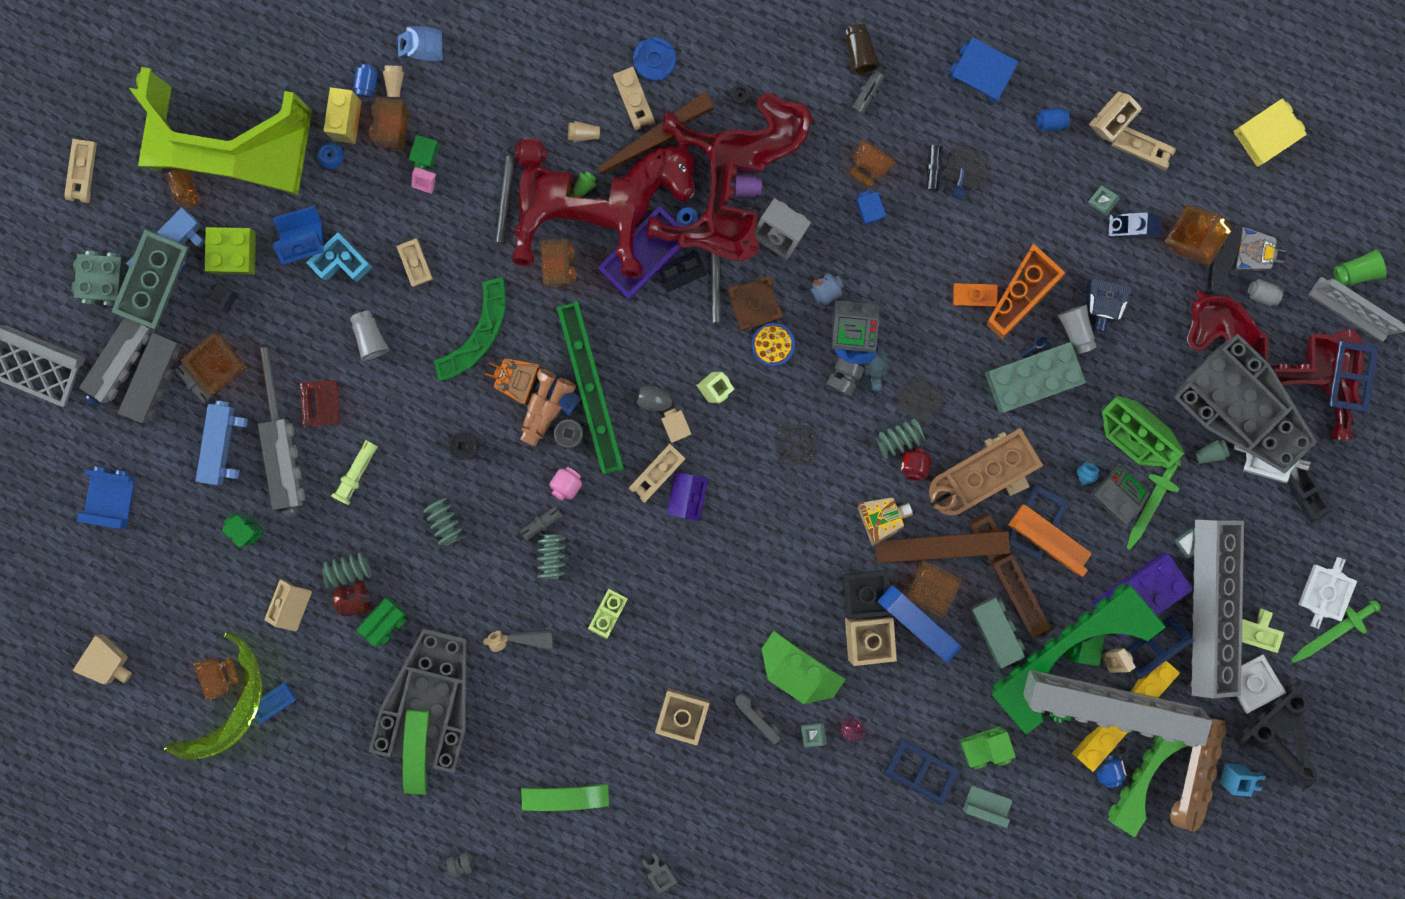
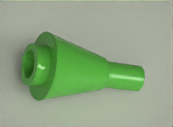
[570,171,598,197]

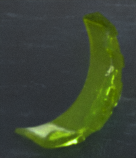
[164,630,262,760]

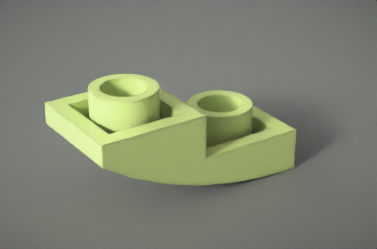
[588,589,628,639]

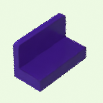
[667,472,708,521]

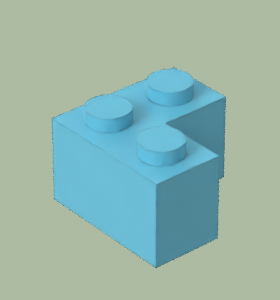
[306,233,373,282]

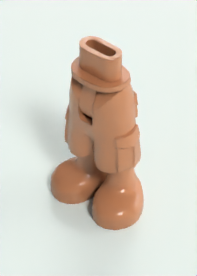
[520,368,576,446]

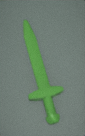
[1127,459,1181,550]
[1291,600,1381,663]

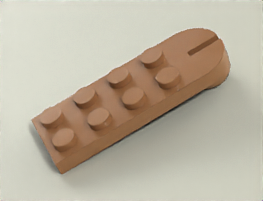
[929,427,1043,515]
[1170,718,1226,831]

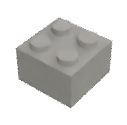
[755,198,811,260]

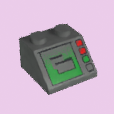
[832,301,879,353]
[1089,463,1150,525]

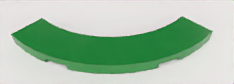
[434,277,506,382]

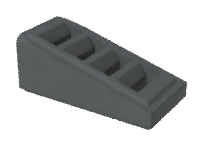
[508,630,554,650]

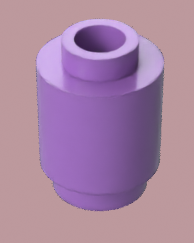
[730,175,762,198]

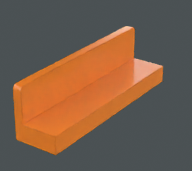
[1008,505,1091,577]

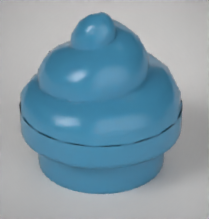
[1077,462,1099,486]

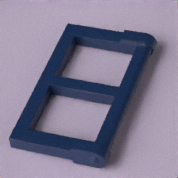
[1328,341,1379,412]
[1009,484,1069,560]
[1126,616,1193,679]
[884,739,960,805]

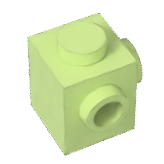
[696,372,734,403]

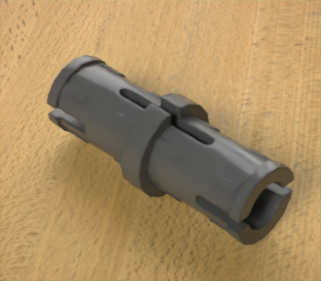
[851,70,885,115]
[174,363,214,405]
[519,506,563,542]

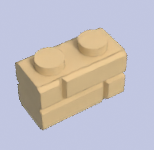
[1089,91,1142,142]

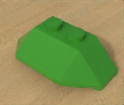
[1102,396,1184,468]
[762,631,846,704]

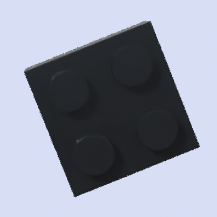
[842,570,892,619]

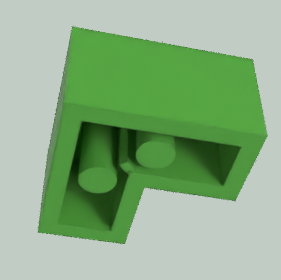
[959,726,1016,769]

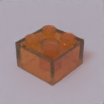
[369,97,409,151]
[1164,205,1232,266]
[541,239,576,289]
[181,332,249,395]
[904,560,963,619]

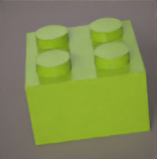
[205,227,256,275]

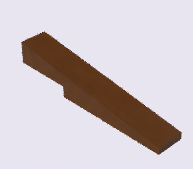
[598,91,714,175]
[968,512,1051,639]
[876,530,1010,563]

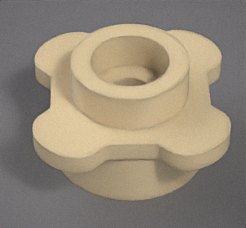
[483,631,508,652]

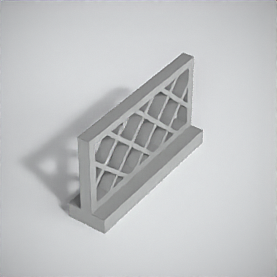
[1308,277,1405,342]
[0,325,85,407]

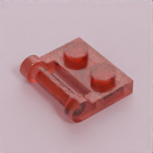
[298,380,340,426]

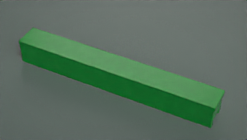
[557,301,624,475]

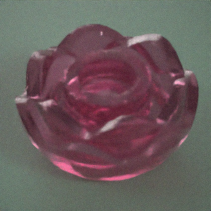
[840,717,866,742]

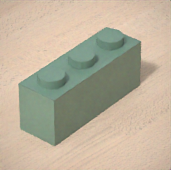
[970,597,1025,669]

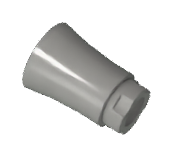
[1058,305,1097,354]
[350,311,390,361]

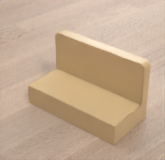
[264,579,312,631]

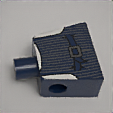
[1086,279,1133,332]

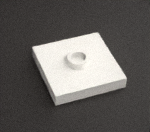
[1236,655,1286,714]

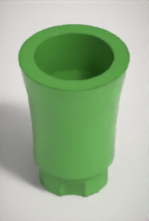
[1333,249,1387,286]

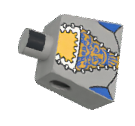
[1231,227,1286,271]

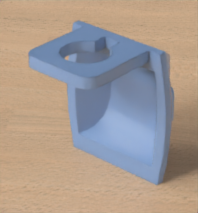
[398,26,443,61]

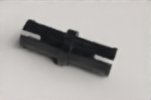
[925,145,943,190]

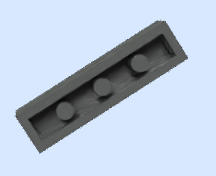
[118,333,183,424]

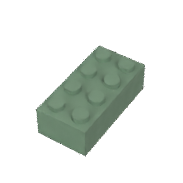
[112,229,190,329]
[985,342,1086,413]

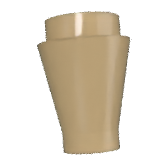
[382,66,404,97]
[568,121,600,142]

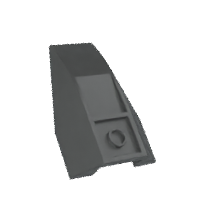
[1174,334,1317,474]
[369,629,466,773]

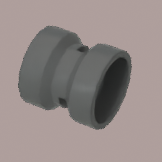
[447,852,474,879]

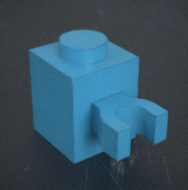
[1219,763,1266,797]

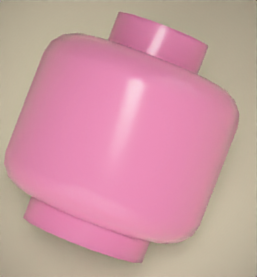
[550,467,582,501]

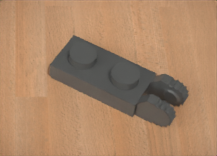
[735,693,781,744]

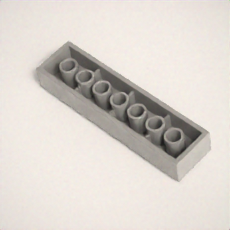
[1191,520,1244,698]
[1023,669,1212,747]

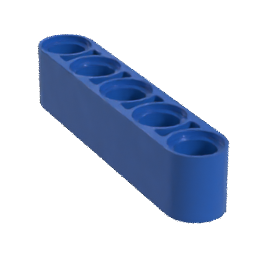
[878,585,962,663]

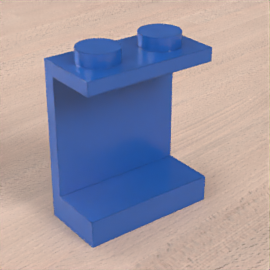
[949,37,1018,104]
[273,205,324,265]
[77,466,135,529]

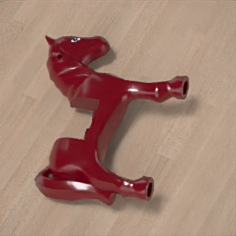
[646,93,814,261]
[512,144,695,279]
[1187,290,1364,440]

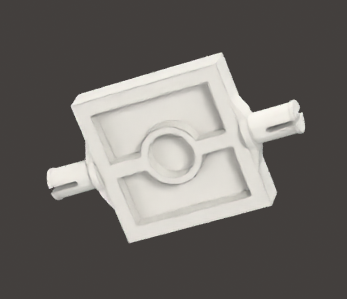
[1233,445,1310,484]
[1298,557,1357,629]

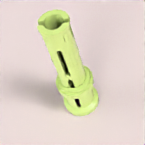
[331,440,378,505]

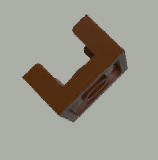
[727,275,783,332]

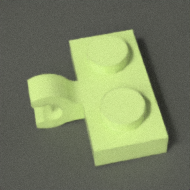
[1242,608,1284,653]

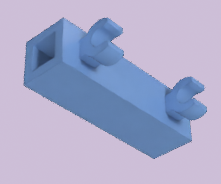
[126,207,205,267]
[195,401,248,485]

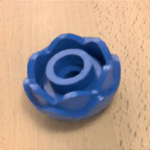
[316,142,344,169]

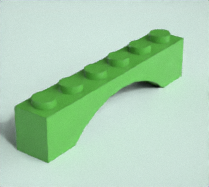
[1108,735,1188,837]

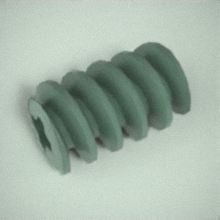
[876,419,925,459]
[423,497,465,546]
[537,534,566,579]
[322,552,371,589]

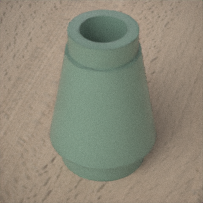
[1195,440,1230,464]

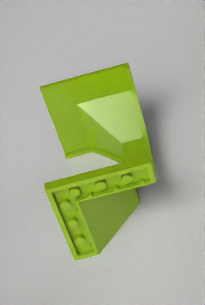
[129,67,312,196]

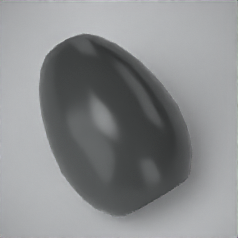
[636,385,672,412]

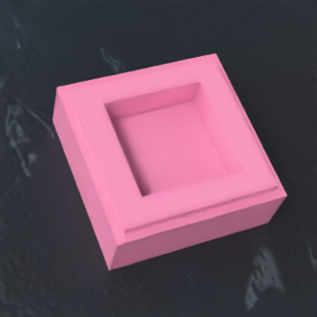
[411,167,436,194]

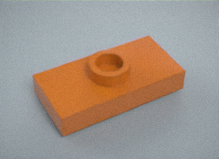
[953,283,998,307]

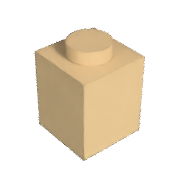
[661,408,692,443]

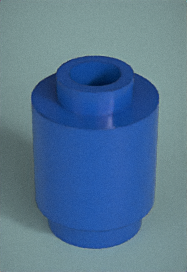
[353,64,378,98]
[1036,108,1070,132]
[676,208,701,227]

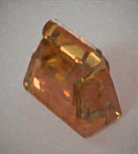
[849,140,895,188]
[166,168,200,209]
[194,658,240,702]

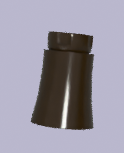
[845,24,881,75]

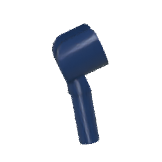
[953,168,967,200]
[1020,336,1051,358]

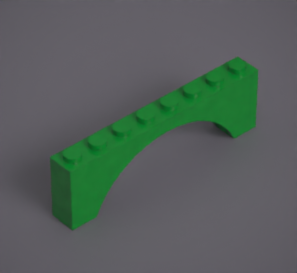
[992,582,1166,734]

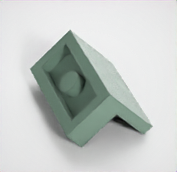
[963,786,1012,828]

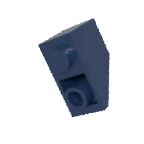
[1109,212,1162,239]

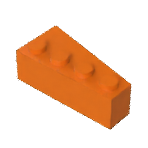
[987,243,1065,340]

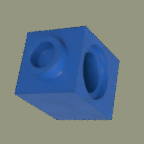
[855,190,886,226]

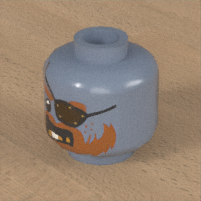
[810,273,844,305]

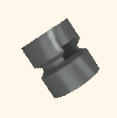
[826,357,865,397]
[554,419,584,448]

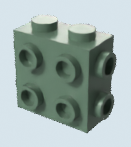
[72,251,127,306]

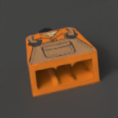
[485,358,540,405]

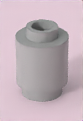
[1248,279,1283,306]

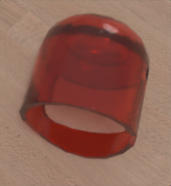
[332,580,369,617]

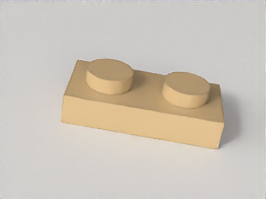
[396,238,433,287]
[1101,648,1136,673]

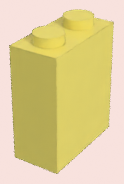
[324,87,362,144]
[1233,98,1307,167]

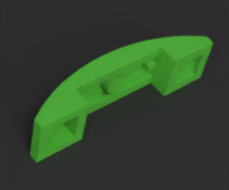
[403,710,429,795]
[521,784,609,811]

